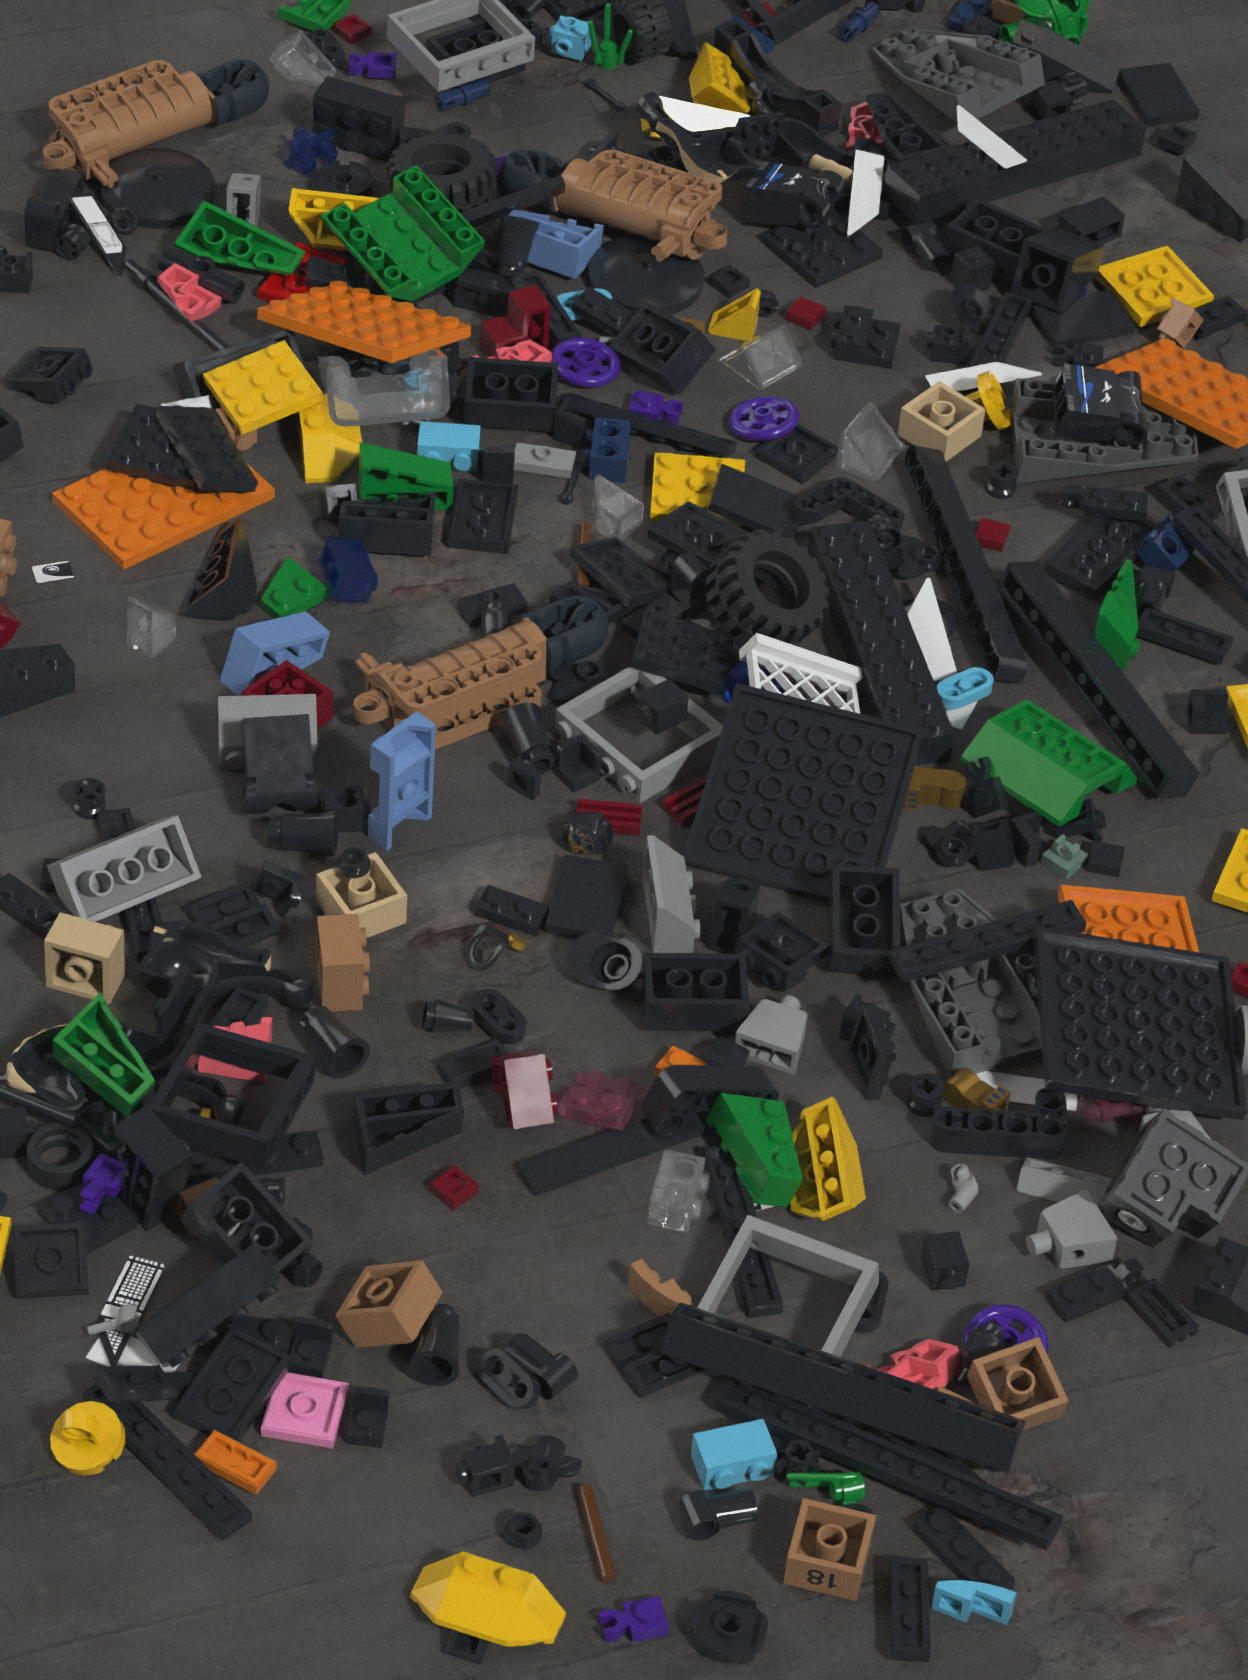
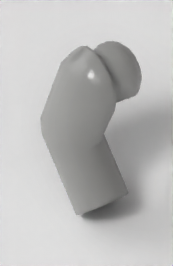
[948,1163,979,1214]

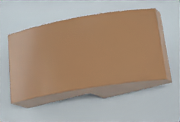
[628,1259,693,1316]

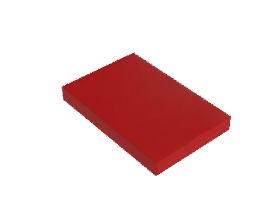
[257,242,349,303]

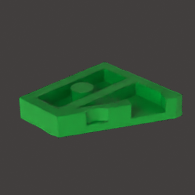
[278,0,351,31]
[260,557,329,619]

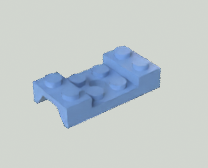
[368,711,436,851]

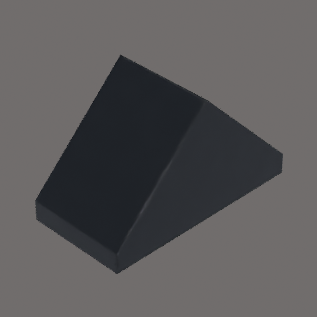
[479,446,515,484]

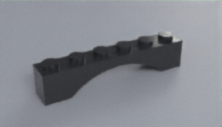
[714,19,841,137]

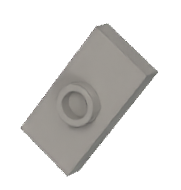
[514,442,576,479]

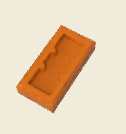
[194,1430,277,1495]

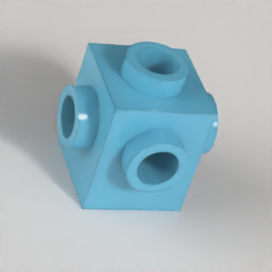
[548,16,591,61]

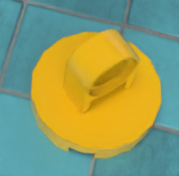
[965,371,1012,430]
[50,1401,126,1476]

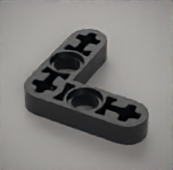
[791,477,905,531]

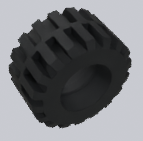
[609,0,672,64]

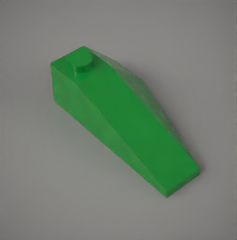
[174,201,305,276]
[1095,559,1141,670]

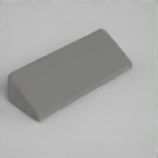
[1017,1157,1112,1205]

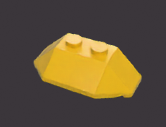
[689,42,750,113]
[289,188,380,251]
[295,394,362,483]
[790,1096,866,1221]
[410,1552,566,1647]

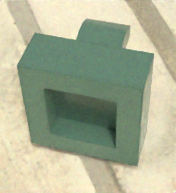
[1041,834,1088,880]

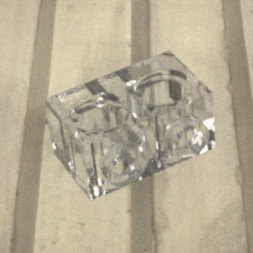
[647,1149,710,1233]

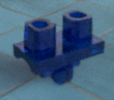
[284,127,339,175]

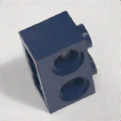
[584,417,631,483]
[1137,509,1196,571]

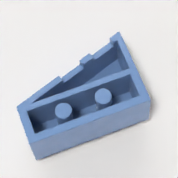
[498,210,604,279]
[220,611,330,696]

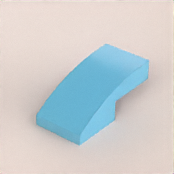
[931,1580,1017,1625]

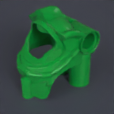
[1000,0,1091,46]

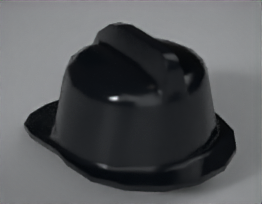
[566,932,643,990]

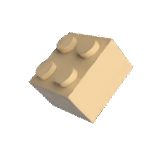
[898,381,985,462]
[316,852,407,938]
[44,912,125,1004]

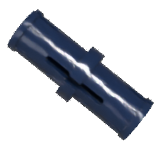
[838,2,880,42]
[435,78,492,112]

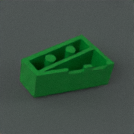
[358,442,453,510]
[53,992,155,1117]
[705,1093,803,1207]

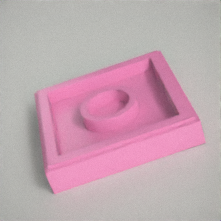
[261,1372,349,1449]

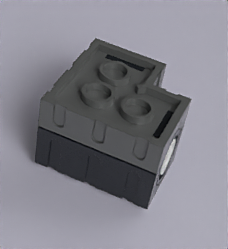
[1097,1108,1248,1248]

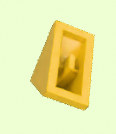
[708,288,761,342]

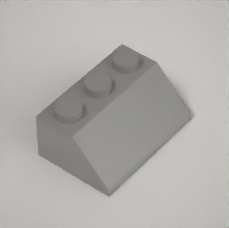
[218,694,317,770]
[643,835,700,953]

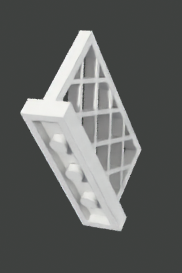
[739,633,863,714]

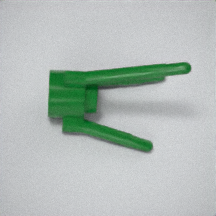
[588,3,633,70]
[786,1471,865,1508]

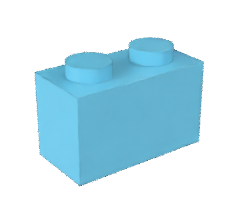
[417,421,481,472]
[691,1419,777,1491]

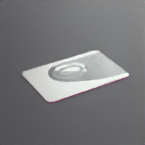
[32,561,74,583]

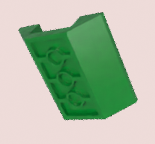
[321,165,485,301]
[960,699,1137,827]

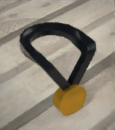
[466,923,527,970]

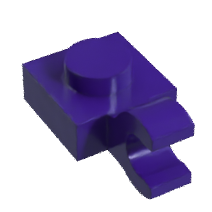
[79,1153,126,1215]

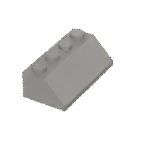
[47,815,202,922]

